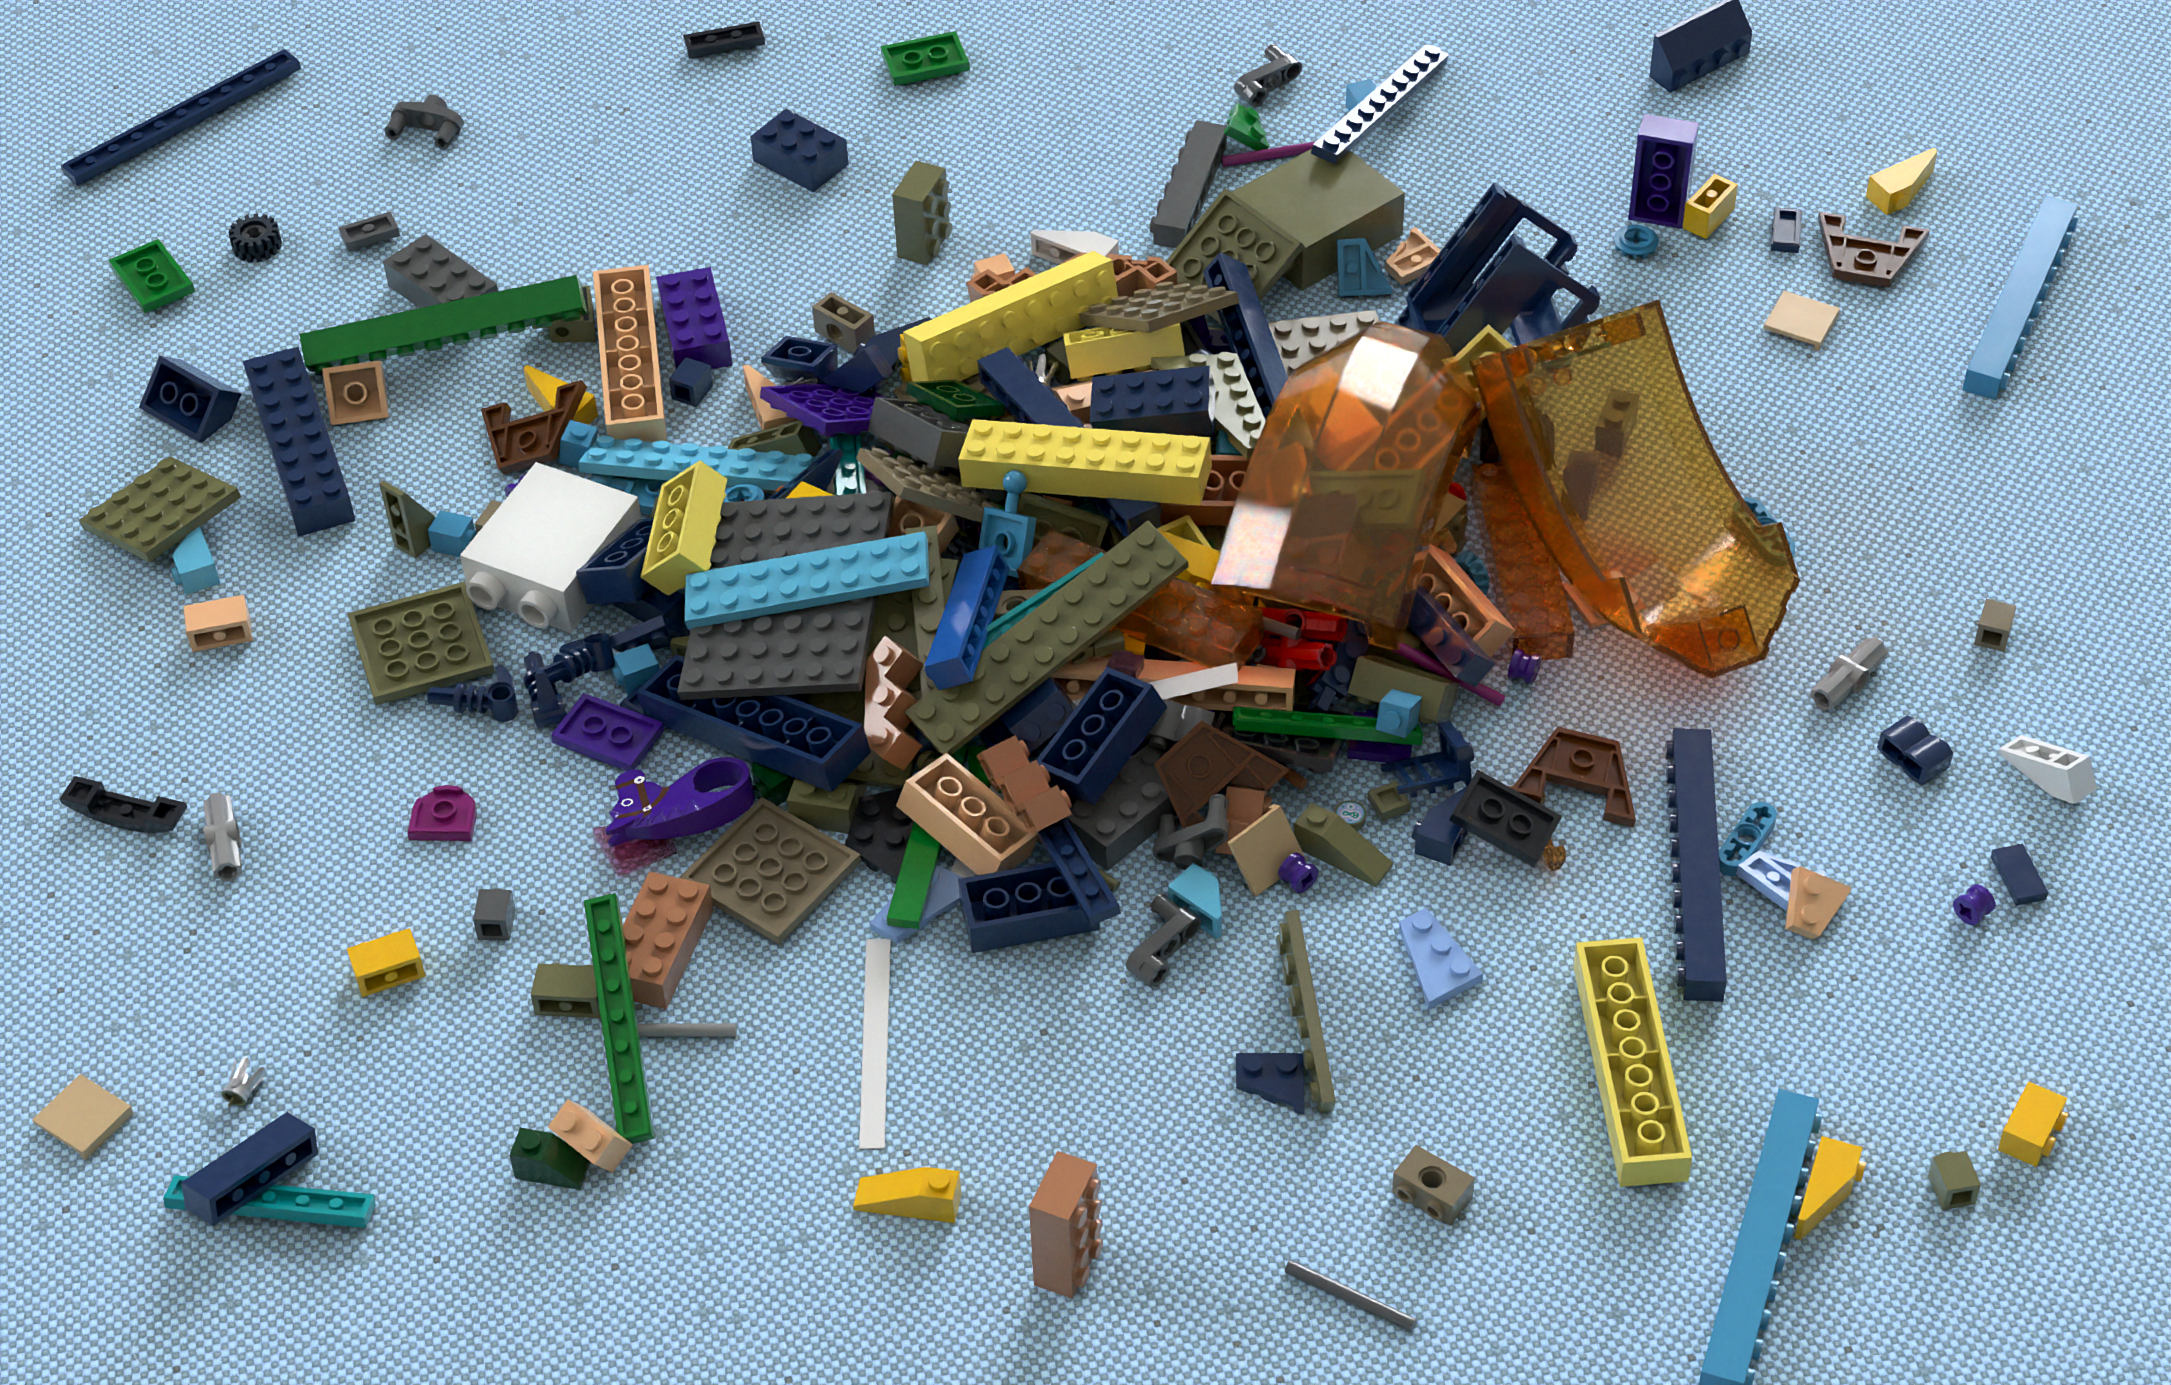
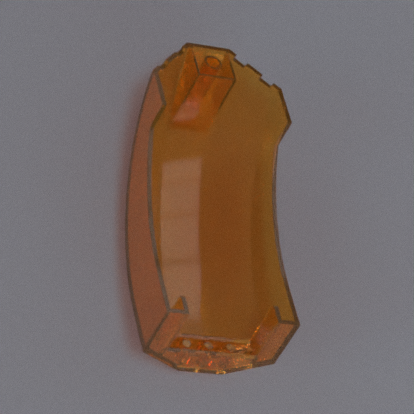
[1469,300,1800,679]
[1211,321,1484,651]

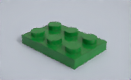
[880,31,970,86]
[108,239,195,314]

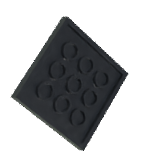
[1213,703,1353,774]

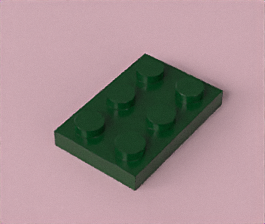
[906,379,1005,422]

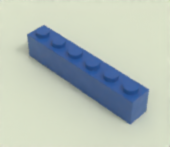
[924,545,1010,690]

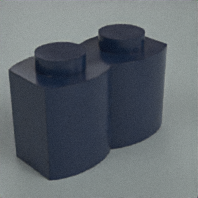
[1877,715,1954,785]

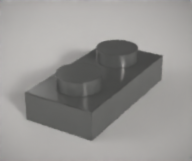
[338,212,400,252]

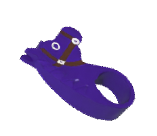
[605,757,755,847]

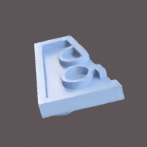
[870,864,963,944]
[1399,908,1483,1010]

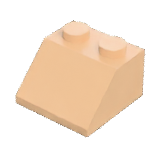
[322,361,389,425]

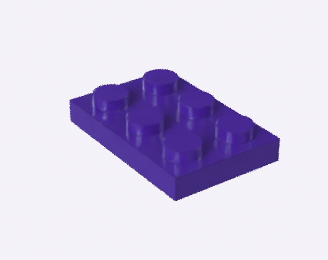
[551,693,664,771]

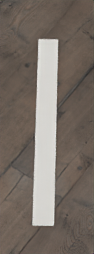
[1073,662,1238,706]
[859,939,891,1149]

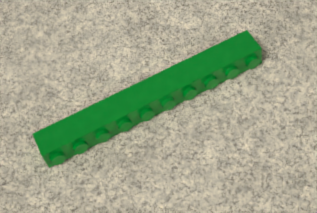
[299,275,587,375]

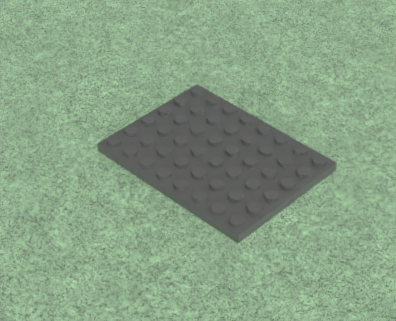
[677,492,895,700]

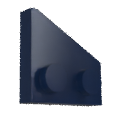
[610,615,690,652]
[1236,1053,1305,1114]

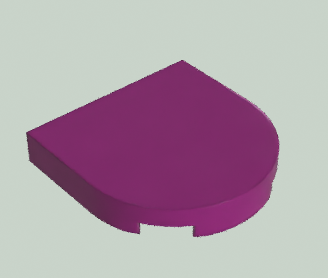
[407,785,477,841]

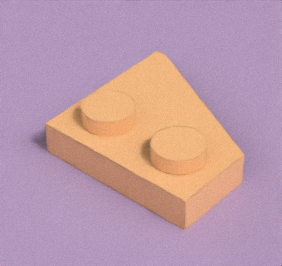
[1385,227,1441,285]
[1785,866,1851,939]

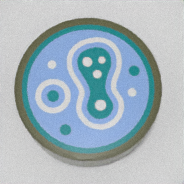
[1334,800,1366,831]

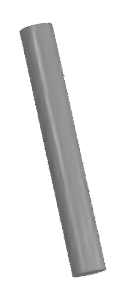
[637,1023,737,1037]

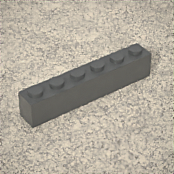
[1150,120,1227,248]

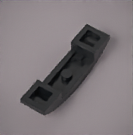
[59,776,188,833]

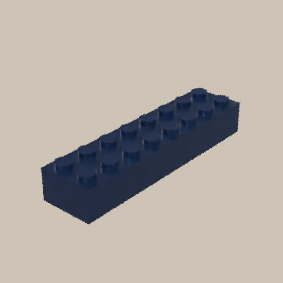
[243,347,356,537]
[636,654,871,792]

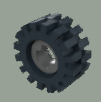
[228,213,282,263]

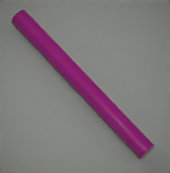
[1221,141,1316,167]
[1390,639,1505,707]

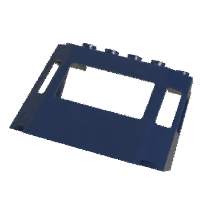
[1395,182,1601,369]

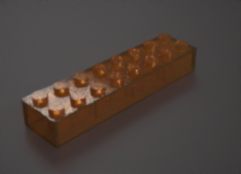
[1470,460,1575,660]
[1017,529,1265,672]

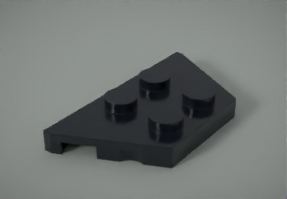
[845,788,914,884]

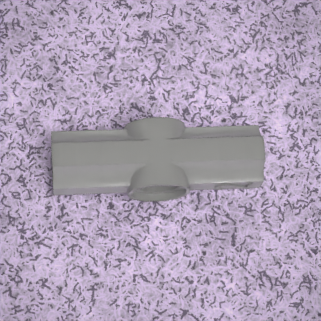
[1810,637,1888,711]
[203,792,242,882]

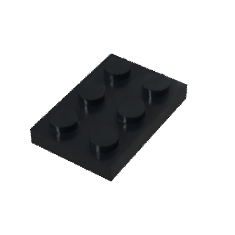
[1449,769,1562,868]

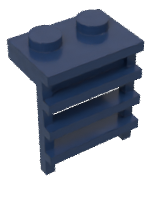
[1380,721,1474,798]

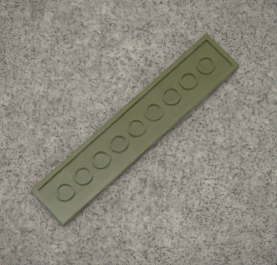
[905,520,1189,756]

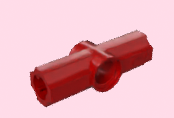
[1251,607,1347,642]
[1253,637,1337,671]

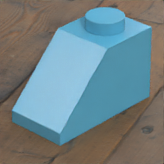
[170,526,220,595]
[1168,863,1222,939]

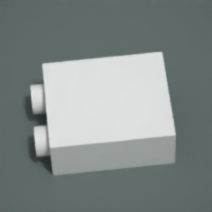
[460,462,642,633]

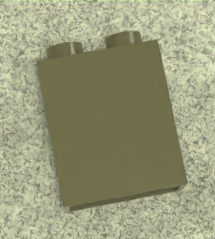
[1232,149,1405,291]

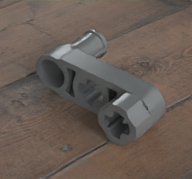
[1234,43,1302,108]
[1126,893,1202,987]

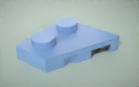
[1736,851,1828,911]

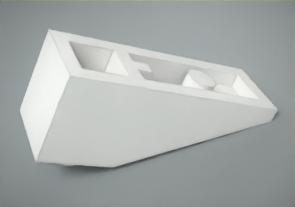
[1030,230,1119,264]
[1999,735,2097,804]

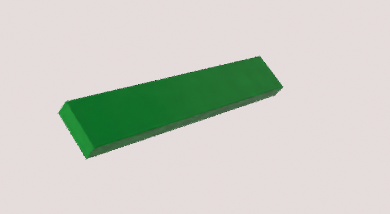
[1231,706,1423,745]

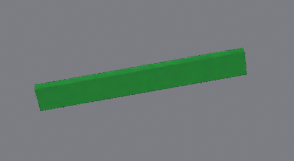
[886,741,969,929]
[584,893,654,1144]

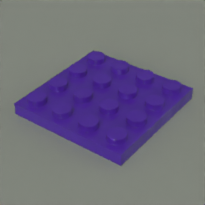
[760,383,887,437]

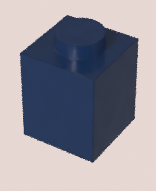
[669,357,713,407]

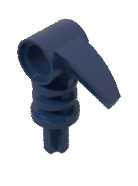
[535,633,615,684]
[523,651,567,728]
[427,664,519,722]

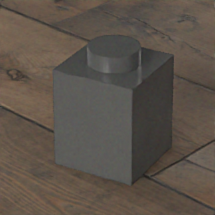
[473,888,516,941]

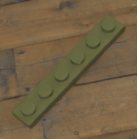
[906,525,945,698]

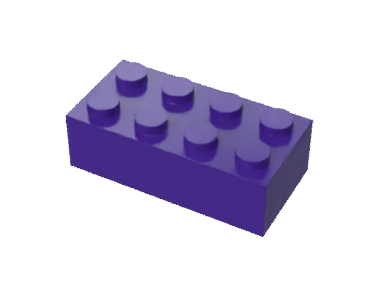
[1628,114,1699,229]
[656,267,733,370]

